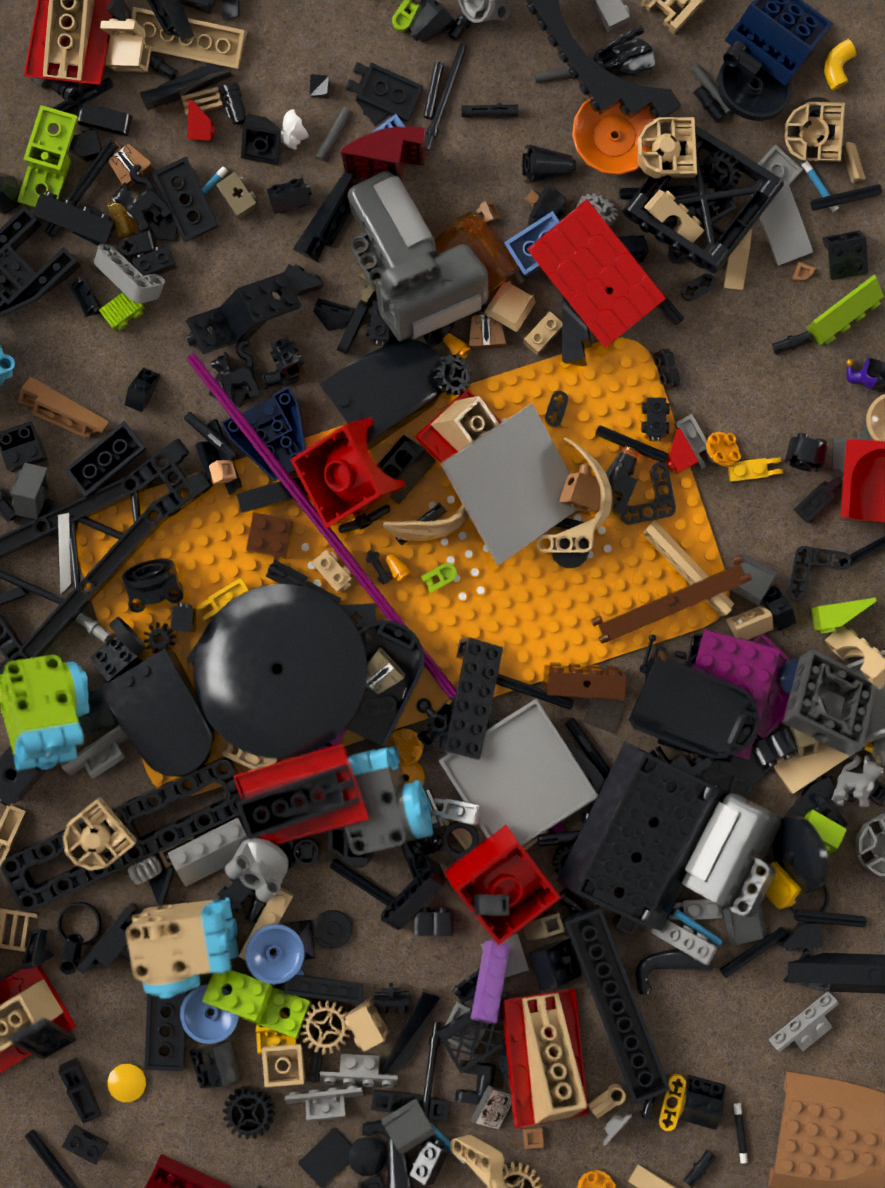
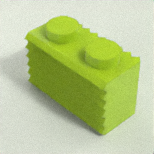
[99,292,145,331]

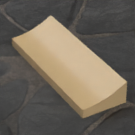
[131,7,247,69]
[642,520,734,617]
[773,741,872,794]

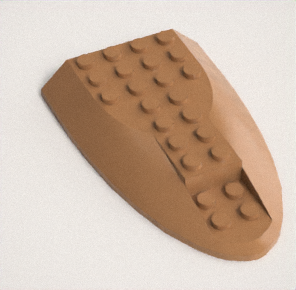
[768,1071,885,1188]

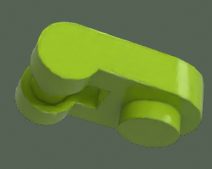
[392,0,419,32]
[421,563,457,593]

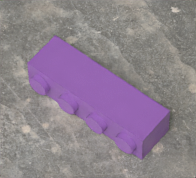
[471,940,510,1023]

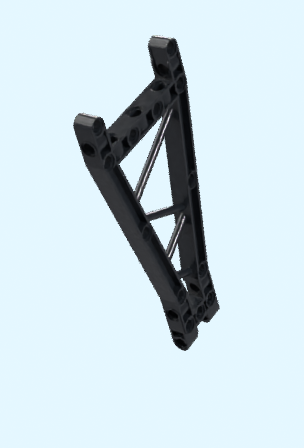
[0,438,213,674]

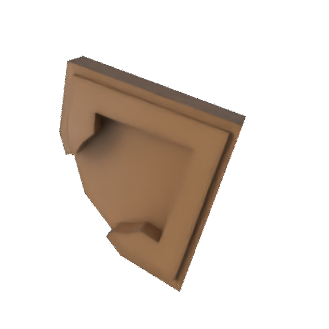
[791,262,816,282]

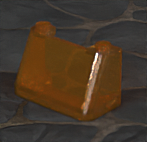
[435,212,519,296]

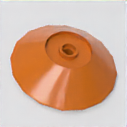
[572,99,655,175]

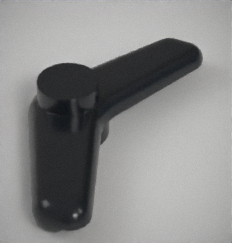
[338,504,391,533]

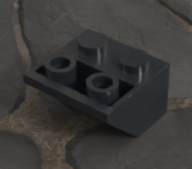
[0,421,48,472]
[529,938,581,990]
[190,1041,241,1089]
[678,1075,726,1130]

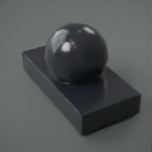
[474,895,509,915]

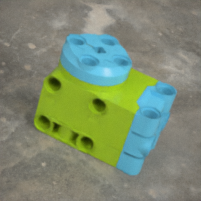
[0,655,89,771]

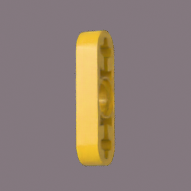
[658,1074,686,1131]

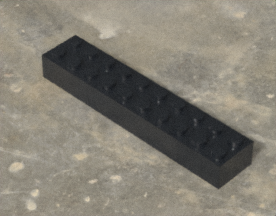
[562,904,671,1104]

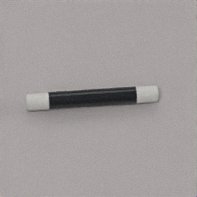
[733,1103,748,1163]

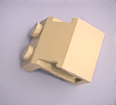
[100,19,151,72]

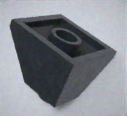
[241,114,281,165]
[528,183,567,226]

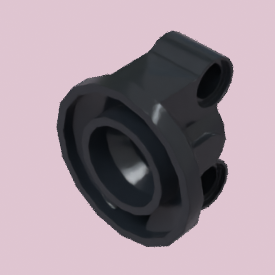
[122,559,183,613]

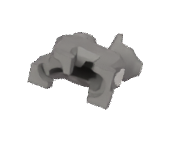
[832,753,884,807]

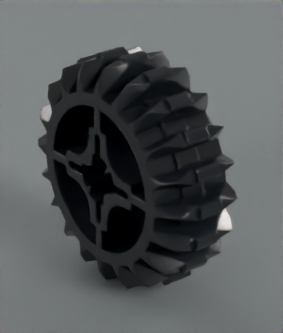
[222,1085,275,1140]

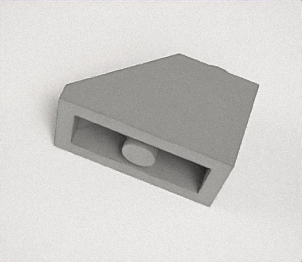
[591,0,631,33]

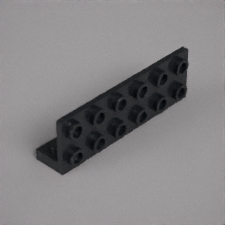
[436,637,503,760]

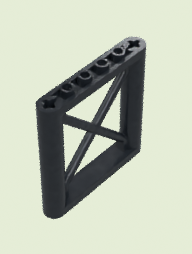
[623,125,784,273]

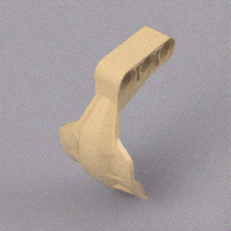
[536,438,613,552]
[382,501,469,541]
[450,1135,507,1188]

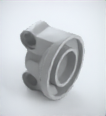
[458,0,510,23]
[225,838,289,902]

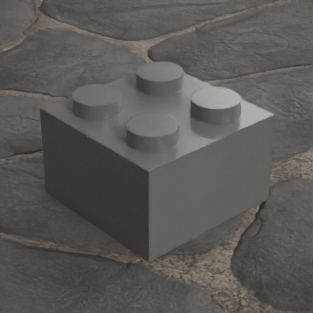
[10,463,49,519]

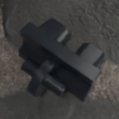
[374,982,409,1014]

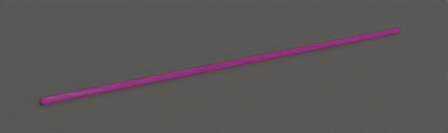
[186,353,567,845]

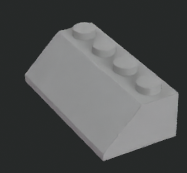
[168,817,249,887]

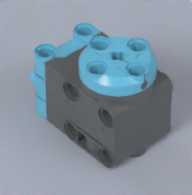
[345,745,433,855]

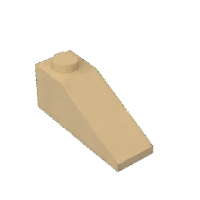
[724,229,752,291]

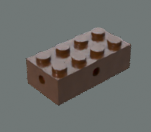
[543,662,627,700]

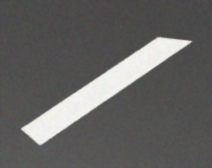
[58,513,71,595]

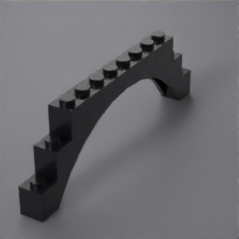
[526,0,681,119]

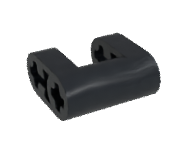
[455,1060,496,1105]

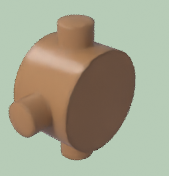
[524,190,540,207]

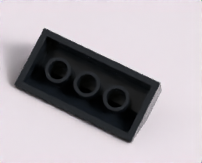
[65,421,146,498]

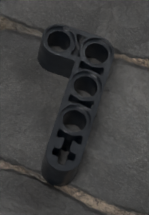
[381,855,446,930]

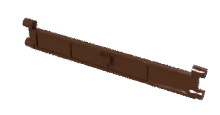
[591,555,753,644]

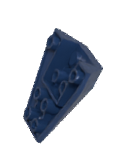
[221,386,306,481]

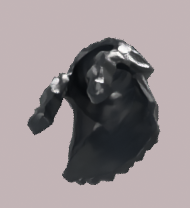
[592,26,655,77]

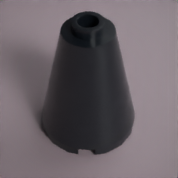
[522,144,576,184]

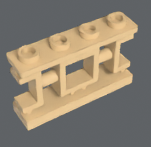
[640,0,705,35]

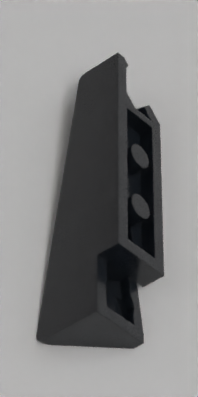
[147,0,194,41]
[140,64,232,110]
[293,172,355,262]
[562,296,592,366]
[380,988,441,1075]

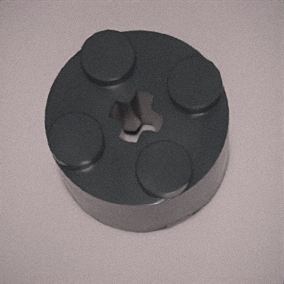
[784,433,828,472]

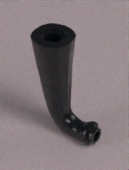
[636,943,713,995]
[362,1120,413,1188]

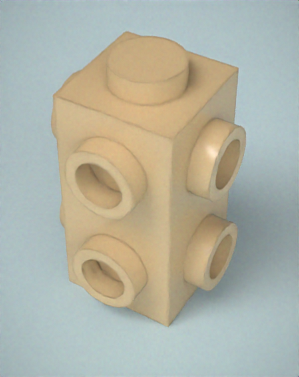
[311,550,352,592]

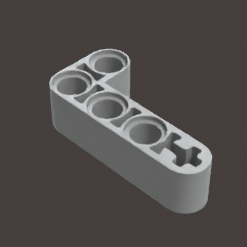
[94,243,165,303]

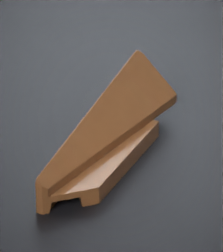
[18,377,109,437]

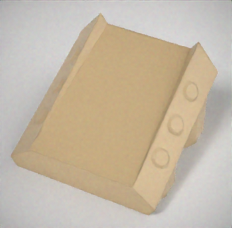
[485,281,536,332]

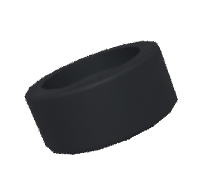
[442,822,479,859]

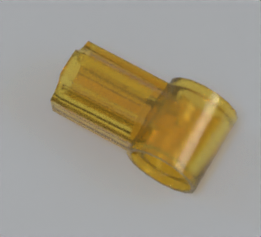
[107,201,135,238]

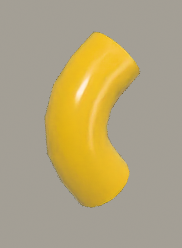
[824,39,857,91]

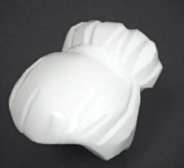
[280,109,309,150]

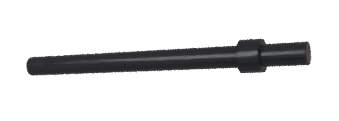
[426,43,467,151]
[422,1021,441,1117]

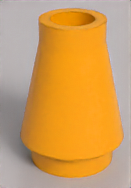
[443,333,471,358]
[385,553,411,582]

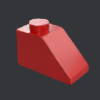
[188,100,216,141]
[667,428,699,475]

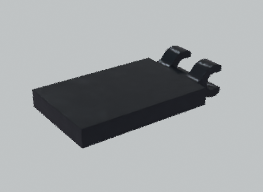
[346,62,423,122]

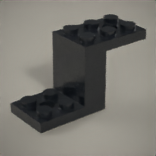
[186,272,302,355]

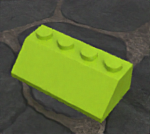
[806,275,884,345]

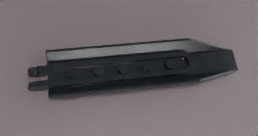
[787,953,885,994]

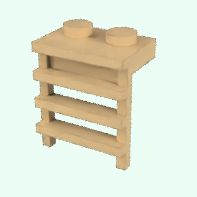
[0,908,38,952]

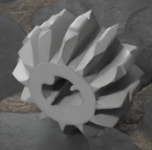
[128,855,162,884]

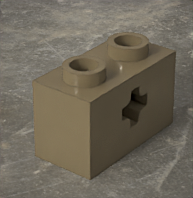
[216,172,258,220]

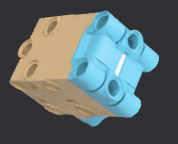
[126,898,239,998]

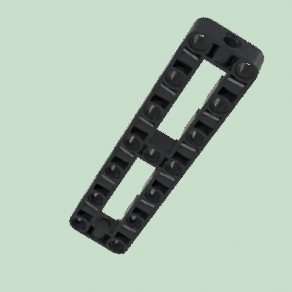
[1,757,240,911]

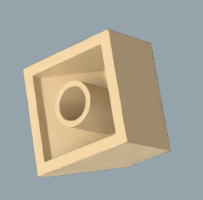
[345,998,390,1052]
[262,1044,305,1087]

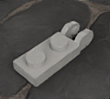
[674,414,714,469]
[431,798,482,826]
[668,899,723,920]

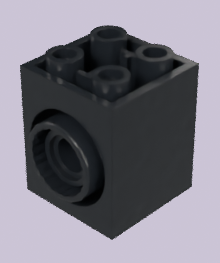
[0,745,47,806]

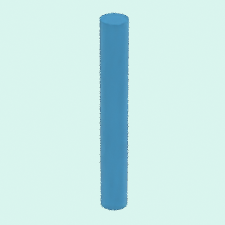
[673,909,722,946]

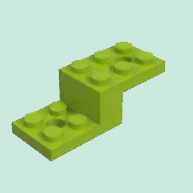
[17,105,79,208]
[202,970,311,1039]

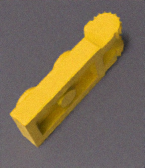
[728,458,783,482]
[196,578,249,621]

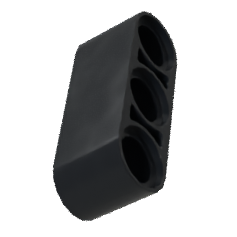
[76,103,133,136]

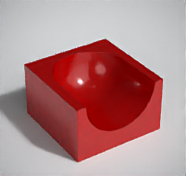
[290,417,406,528]
[841,439,885,523]
[444,825,561,946]

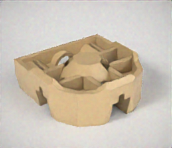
[784,102,845,162]
[637,117,697,178]
[63,797,136,870]

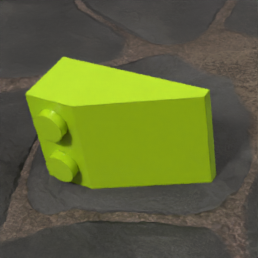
[811,598,876,634]

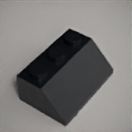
[377,435,436,505]

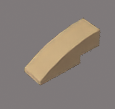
[0,805,26,867]

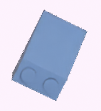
[504,211,559,277]

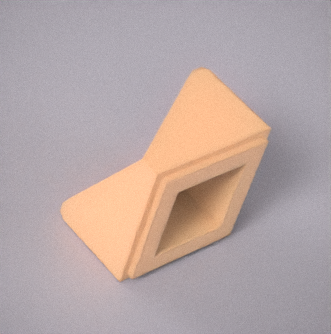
[209,460,237,484]

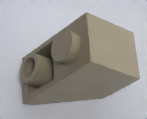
[523,910,565,941]

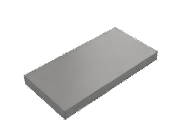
[751,180,813,266]

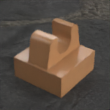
[476,201,501,224]

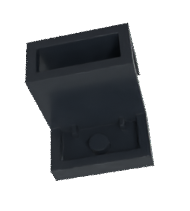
[328,826,374,868]

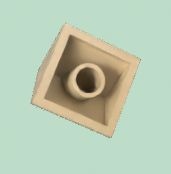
[726,605,774,640]

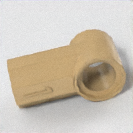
[588,1084,626,1119]

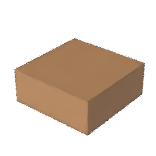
[523,1127,544,1149]

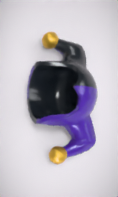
[846,358,885,392]

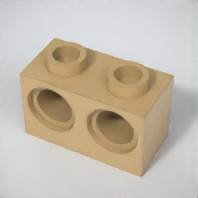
[523,311,562,355]

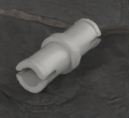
[76,612,113,643]

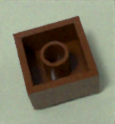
[246,512,293,559]

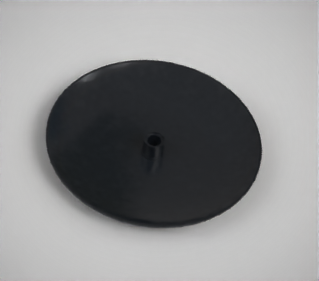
[194,584,367,759]

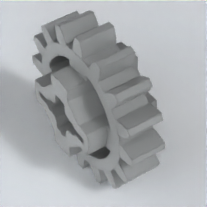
[577,193,618,226]

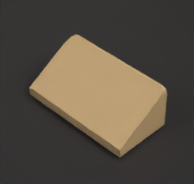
[842,142,865,183]

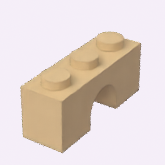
[644,189,704,243]

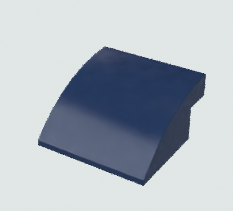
[725,0,833,86]

